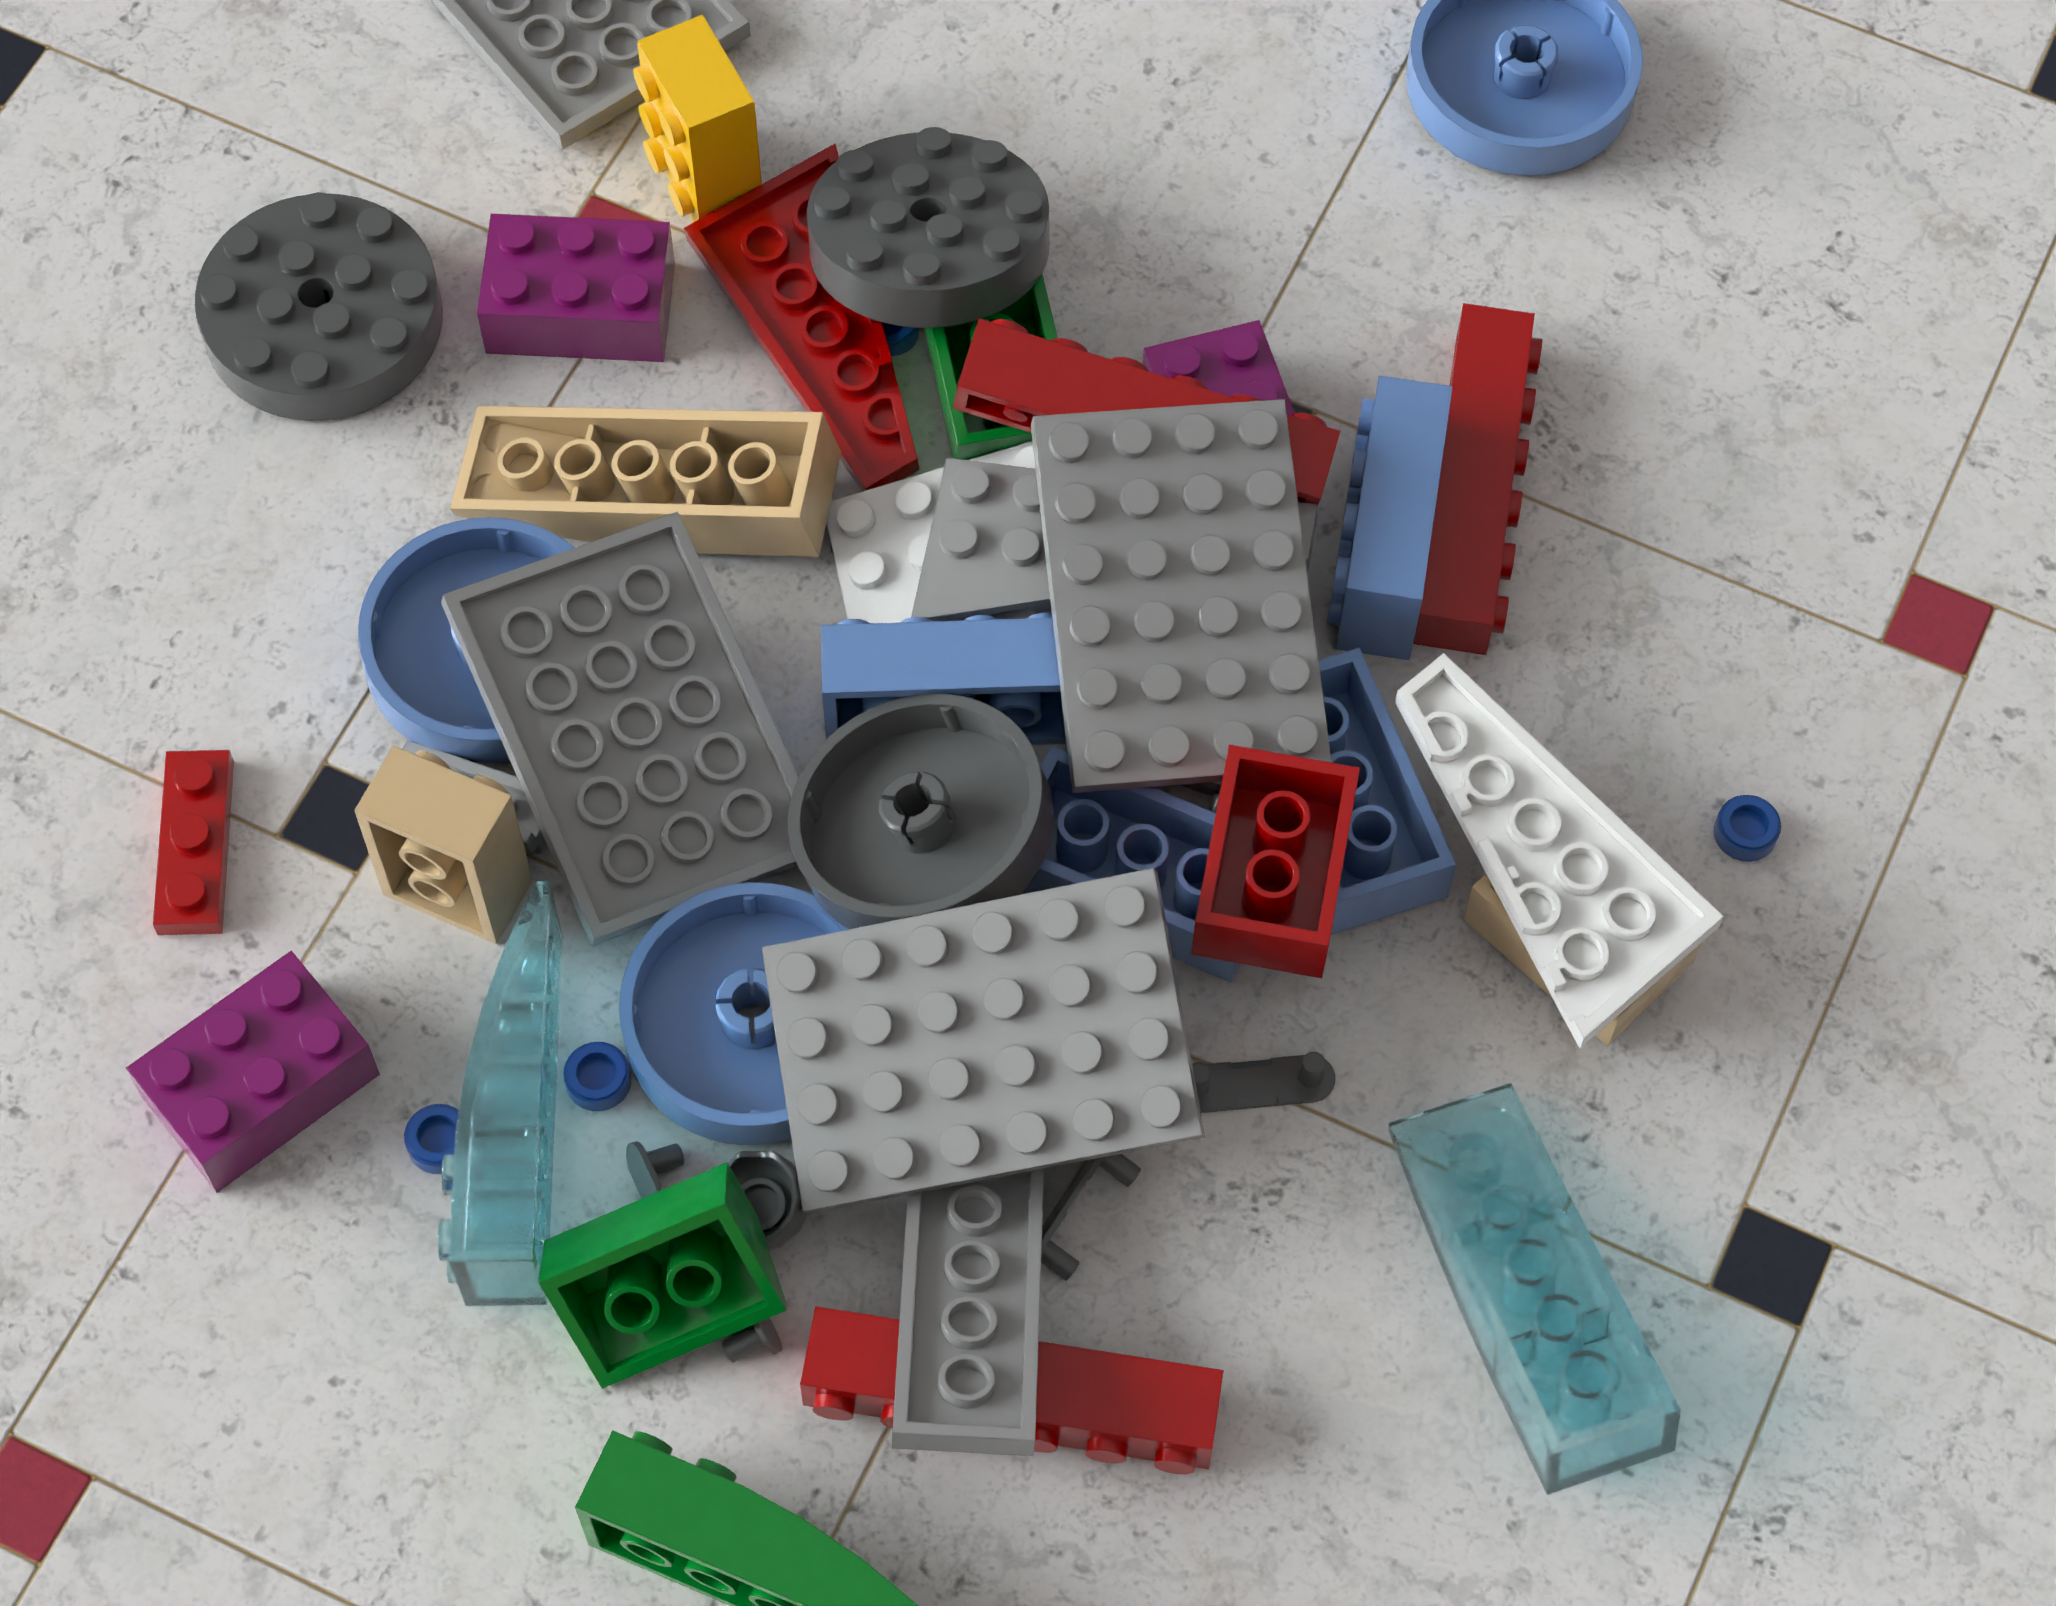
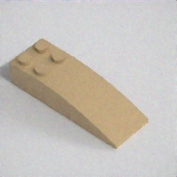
[450,406,841,557]

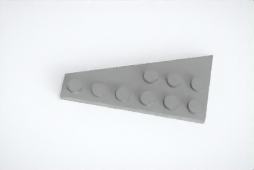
[911,457,1317,621]

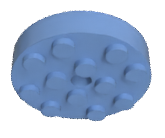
[1406,0,1643,175]
[358,517,575,763]
[619,882,849,1145]

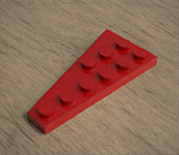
[684,143,920,492]

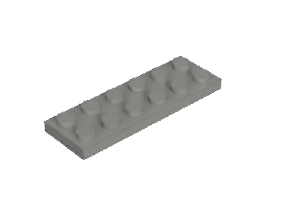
[892,1169,1044,1456]

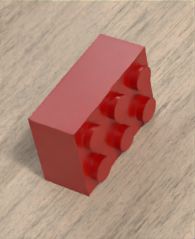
[1191,744,1360,979]

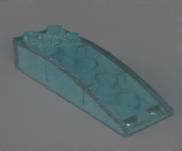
[438,881,563,1306]
[1388,1083,1681,1495]

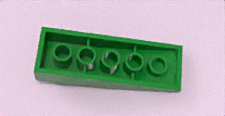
[575,1430,918,1606]

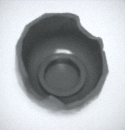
[729,1149,807,1251]

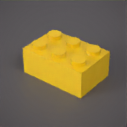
[633,14,762,222]

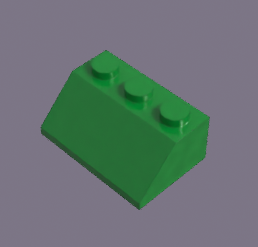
[538,1162,787,1389]

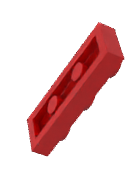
[153,750,234,935]

